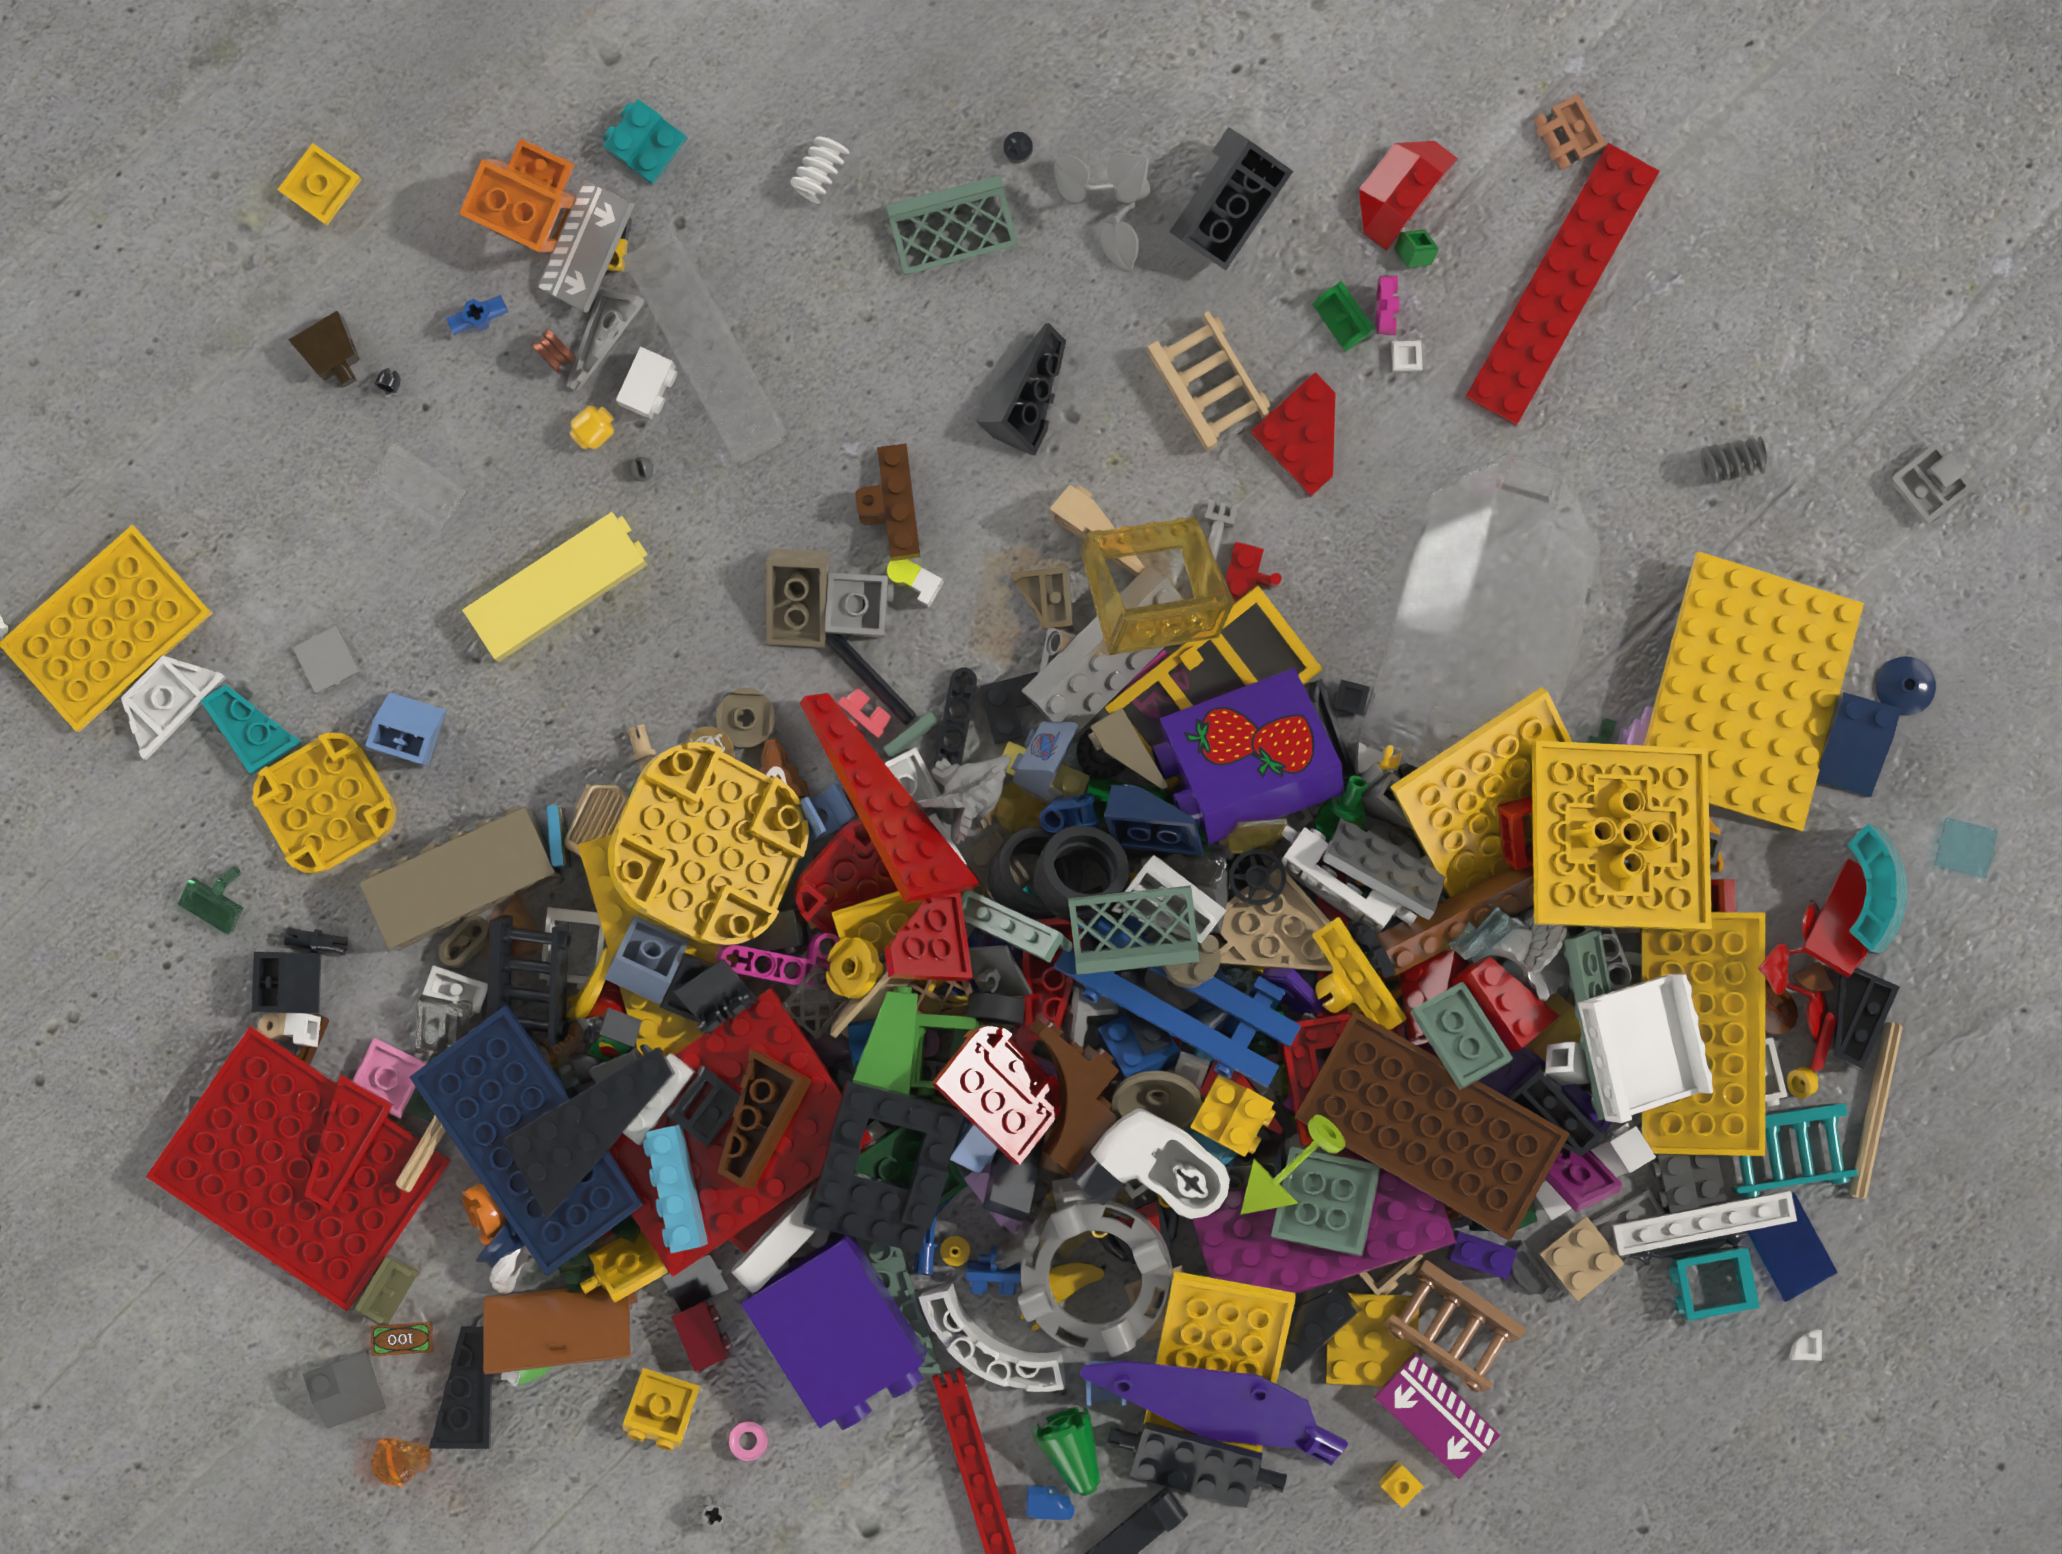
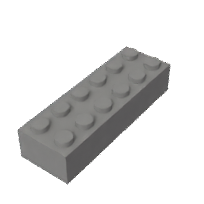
[1021,566,1197,735]

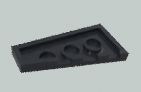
[429,1326,492,1449]

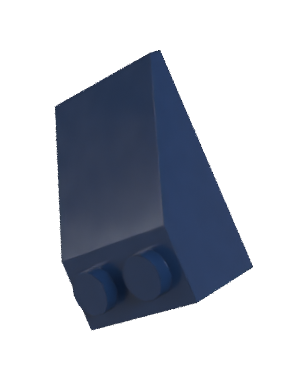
[1816,692,1901,797]
[1104,784,1204,856]

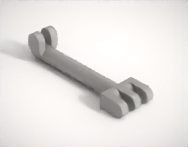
[1191,500,1238,603]

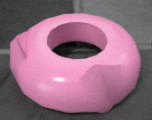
[729,1421,768,1462]

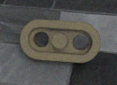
[438,915,490,968]

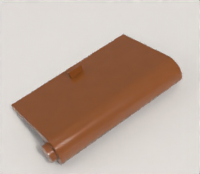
[484,1285,638,1375]

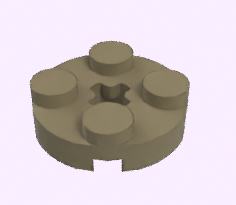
[716,688,776,748]
[1161,933,1221,988]

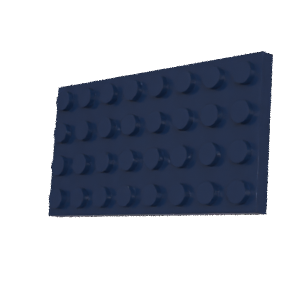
[409,1006,646,1276]

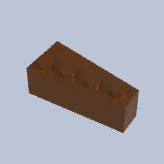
[718,1049,812,1188]

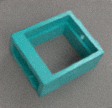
[1668,1246,1760,1321]

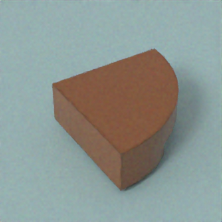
[1792,961,1834,991]

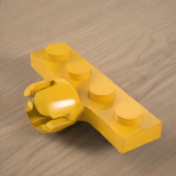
[1312,917,1407,1030]

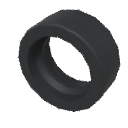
[966,993,1025,1025]

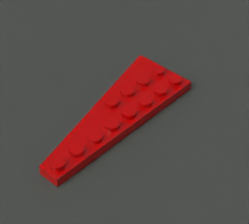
[800,693,979,903]

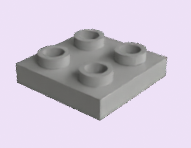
[1888,441,1974,525]

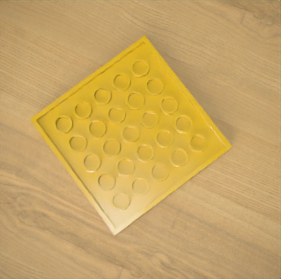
[1390,687,1572,898]

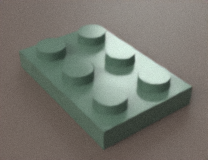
[1410,982,1513,1090]

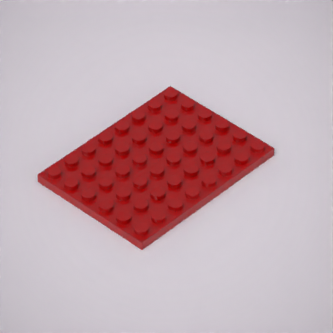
[609,988,874,1277]
[146,1026,452,1312]

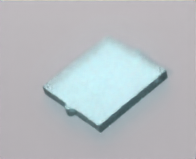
[1935,818,1998,878]

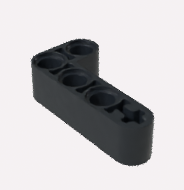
[1085,1486,1188,1554]

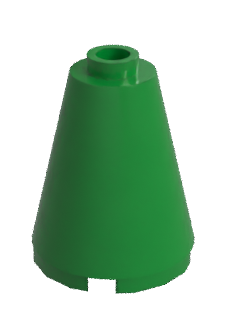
[1032,1407,1101,1496]

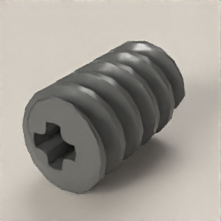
[1701,436,1767,483]

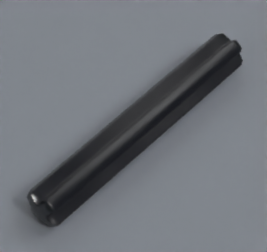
[826,634,916,725]

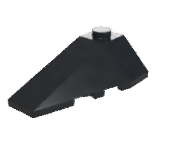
[976,323,1066,455]

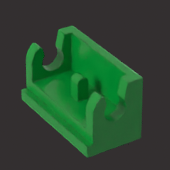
[1312,280,1375,353]

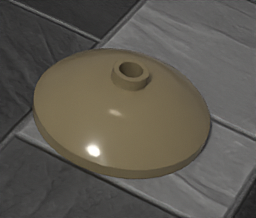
[1112,1070,1203,1131]

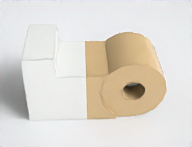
[258,1013,321,1047]

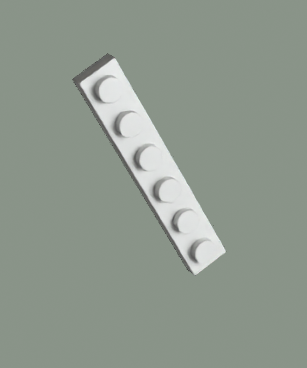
[1611,1190,1797,1256]

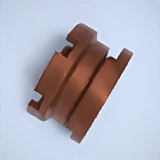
[530,328,576,374]

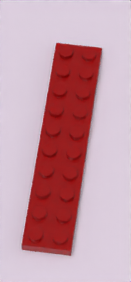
[1465,142,1660,426]

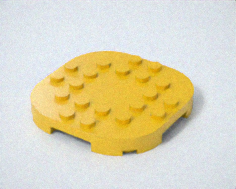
[608,742,809,947]

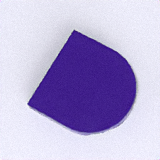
[1260,968,1325,1013]

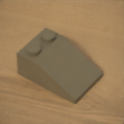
[766,549,830,647]
[1088,708,1168,791]

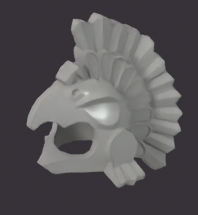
[917,754,1011,845]
[1471,905,1570,1001]

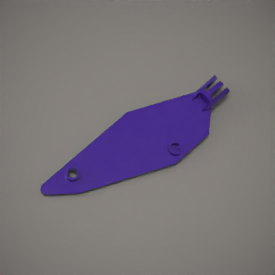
[1080,1361,1348,1466]

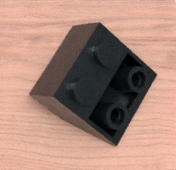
[252,952,322,1014]

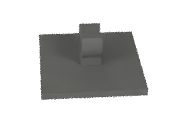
[969,945,1033,996]

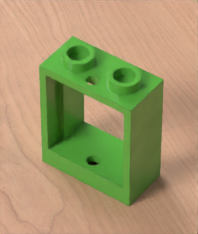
[910,1014,980,1096]

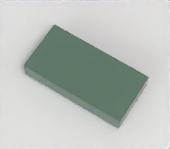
[883,712,937,759]

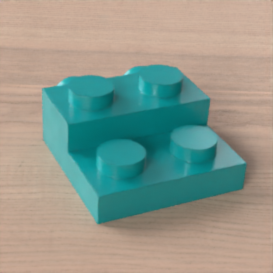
[603,99,688,185]

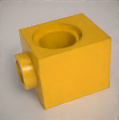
[1378,1461,1424,1508]

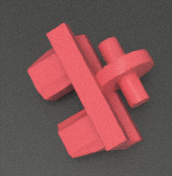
[837,688,891,740]

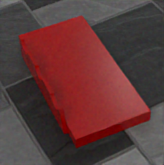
[1801,858,1869,978]

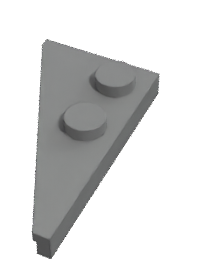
[566,290,645,391]

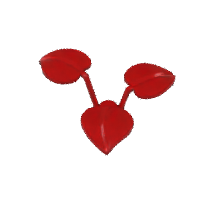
[1758,900,1828,1043]

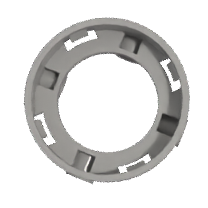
[1018,1199,1172,1357]

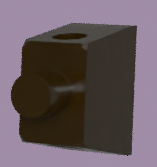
[288,311,360,388]

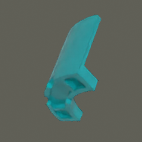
[1847,823,1908,953]

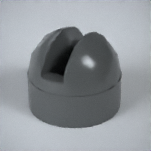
[629,457,654,482]

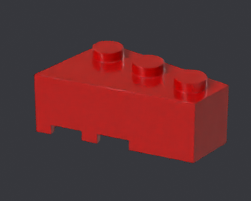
[1451,957,1560,1053]

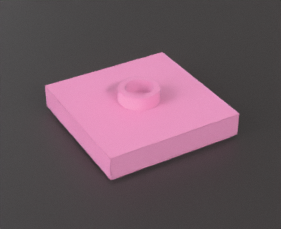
[353,1038,427,1118]

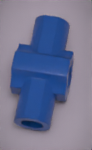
[446,295,509,335]

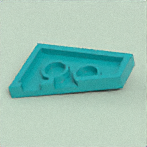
[200,684,301,775]

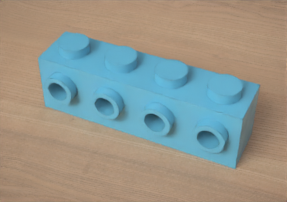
[643,1125,708,1253]

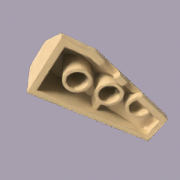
[1049,485,1146,577]

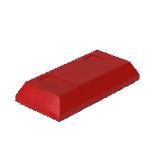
[1810,1012,1837,1072]

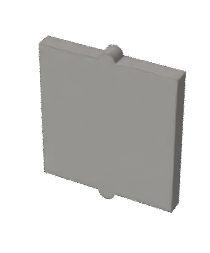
[293,626,360,694]

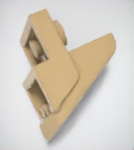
[564,784,629,856]

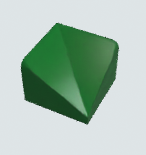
[1394,229,1439,268]

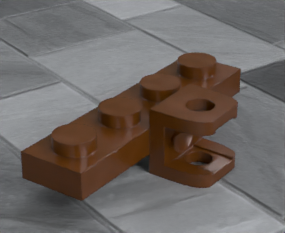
[855,443,921,561]

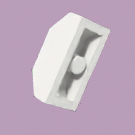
[423,966,488,1023]

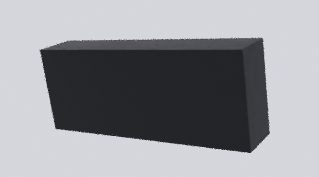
[983,1132,1046,1222]

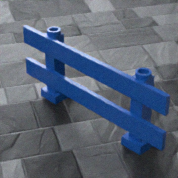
[1053,912,1301,1088]

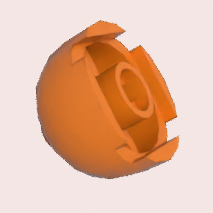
[461,1184,507,1246]

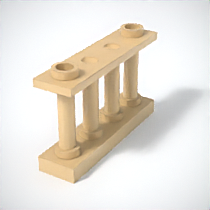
[1147,311,1271,453]

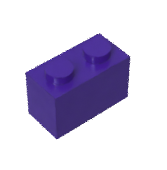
[1446,1230,1517,1279]

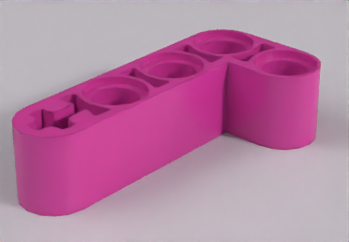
[716,932,840,990]

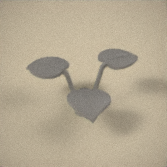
[1054,152,1150,271]

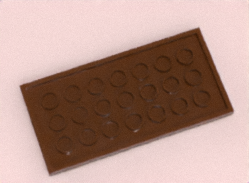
[1294,1011,1570,1241]

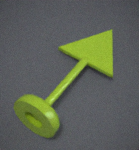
[1240,1115,1345,1215]

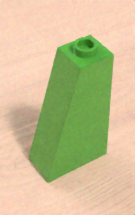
[852,986,918,1094]

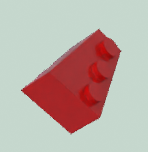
[1400,949,1469,1055]

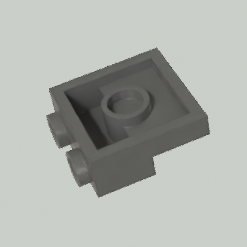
[1651,1154,1727,1214]

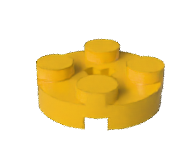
[826,937,883,999]

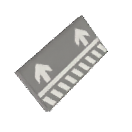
[537,179,635,313]

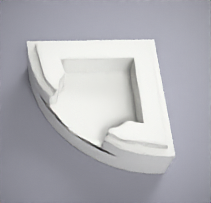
[1789,1329,1822,1361]

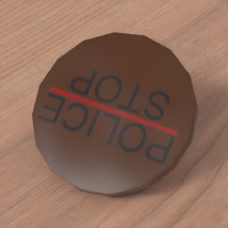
[1765,980,1798,1036]

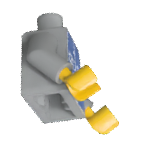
[1360,745,1411,828]

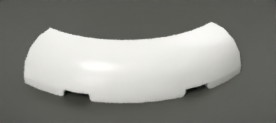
[919,1283,1065,1392]

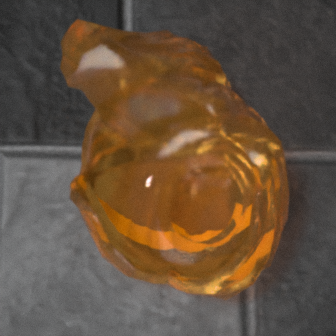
[371,1437,433,1488]

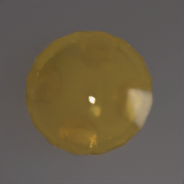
[995,781,1048,834]

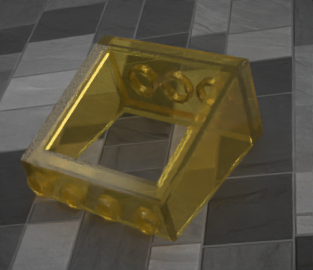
[1080,517,1234,655]

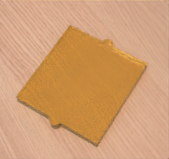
[1222,819,1288,855]

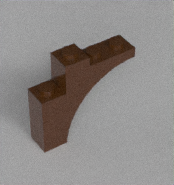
[1030,1019,1119,1173]

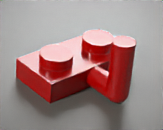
[1220,541,1282,603]

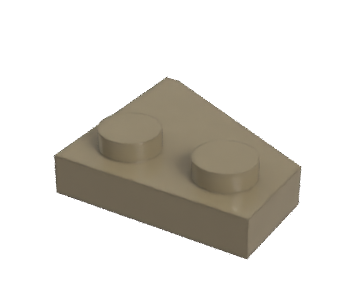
[1011,567,1074,630]

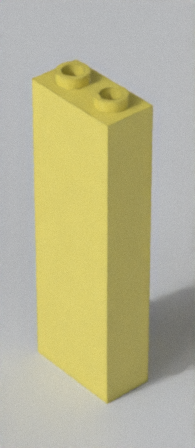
[462,512,648,662]

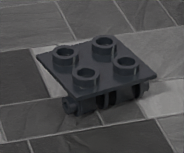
[674,958,759,1035]

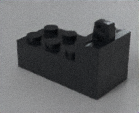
[1170,127,1294,271]

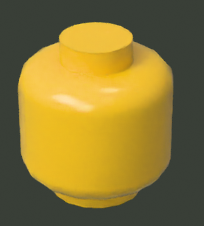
[570,406,614,450]

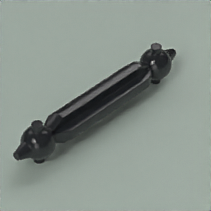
[1629,1231,1748,1265]

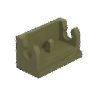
[355,1255,419,1324]

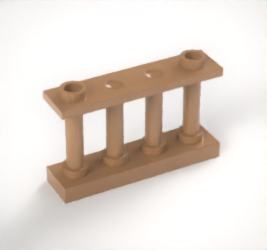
[1382,1259,1527,1393]

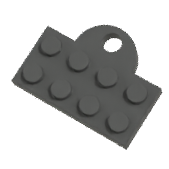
[1323,818,1446,920]

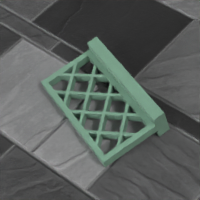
[886,175,1018,275]
[1068,885,1200,975]

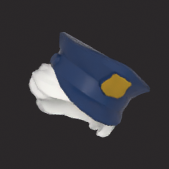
[476,1220,533,1294]

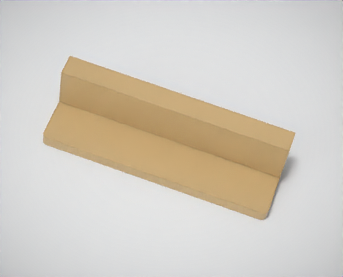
[830,961,913,1038]

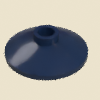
[1876,656,1936,716]

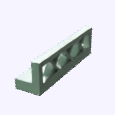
[961,890,1074,963]

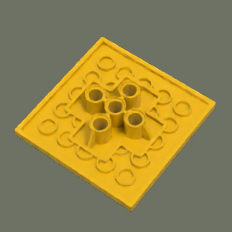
[1532,741,1712,930]

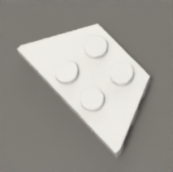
[121,655,227,760]

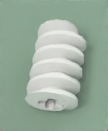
[790,136,850,204]

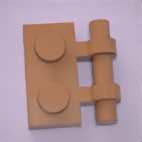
[1533,94,1606,170]

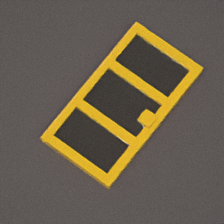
[1103,586,1322,791]

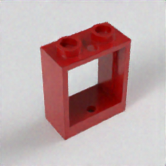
[1497,796,1533,870]

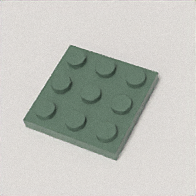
[1271,1147,1381,1257]

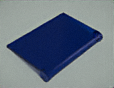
[1747,1192,1838,1302]

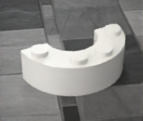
[1536,1122,1656,1220]

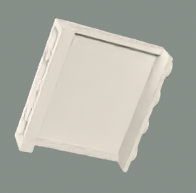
[1578,974,1714,1123]

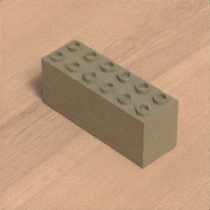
[359,805,563,951]

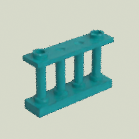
[1731,1103,1858,1198]

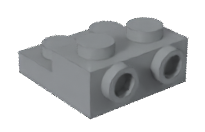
[825,573,894,638]

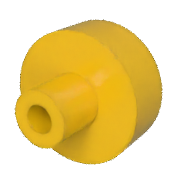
[1787,1067,1819,1099]
[940,1235,970,1266]

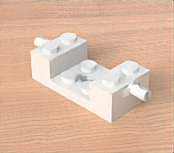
[1276,822,1417,935]

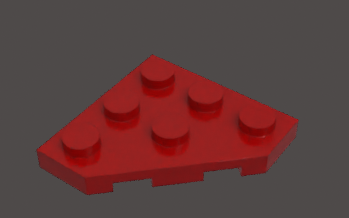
[1250,372,1336,497]
[884,892,973,982]

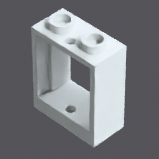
[539,907,607,989]

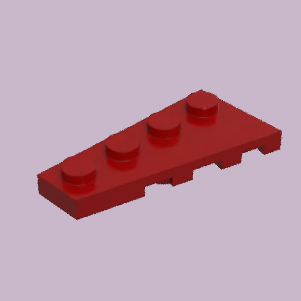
[304,1074,394,1210]

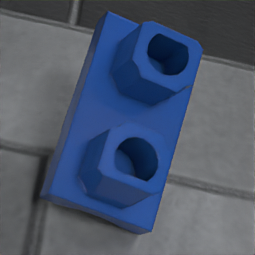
[966,1245,1021,1295]

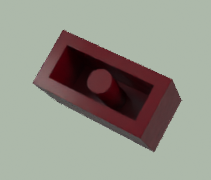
[671,1300,733,1372]

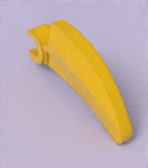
[566,948,613,1020]
[1020,1262,1104,1331]

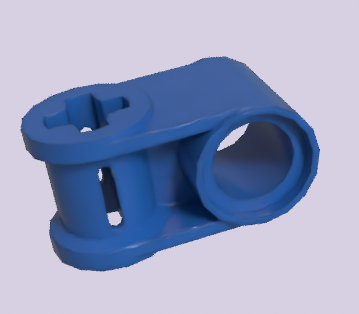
[1039,793,1101,833]

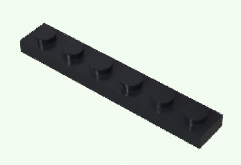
[1082,886,1172,1057]

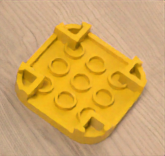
[251,732,397,874]

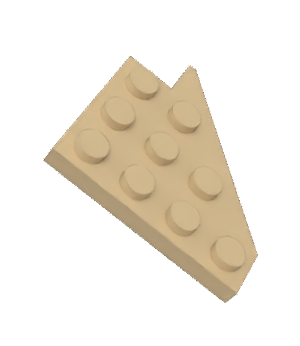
[1219,862,1333,973]

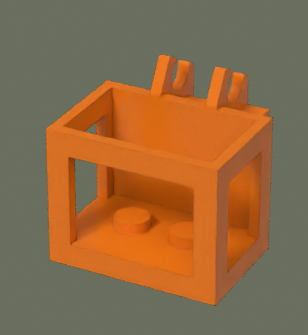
[459,138,576,252]

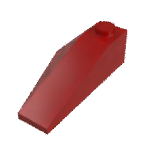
[1023,918,1083,1042]

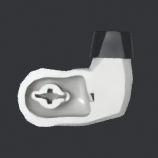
[1071,1108,1230,1219]

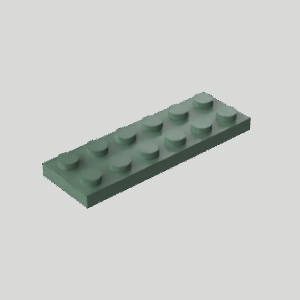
[1564,928,1612,1120]

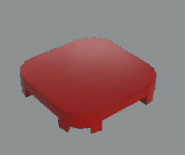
[794,819,898,940]

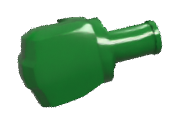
[1314,776,1368,844]

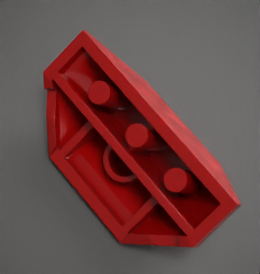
[1359,141,1458,251]

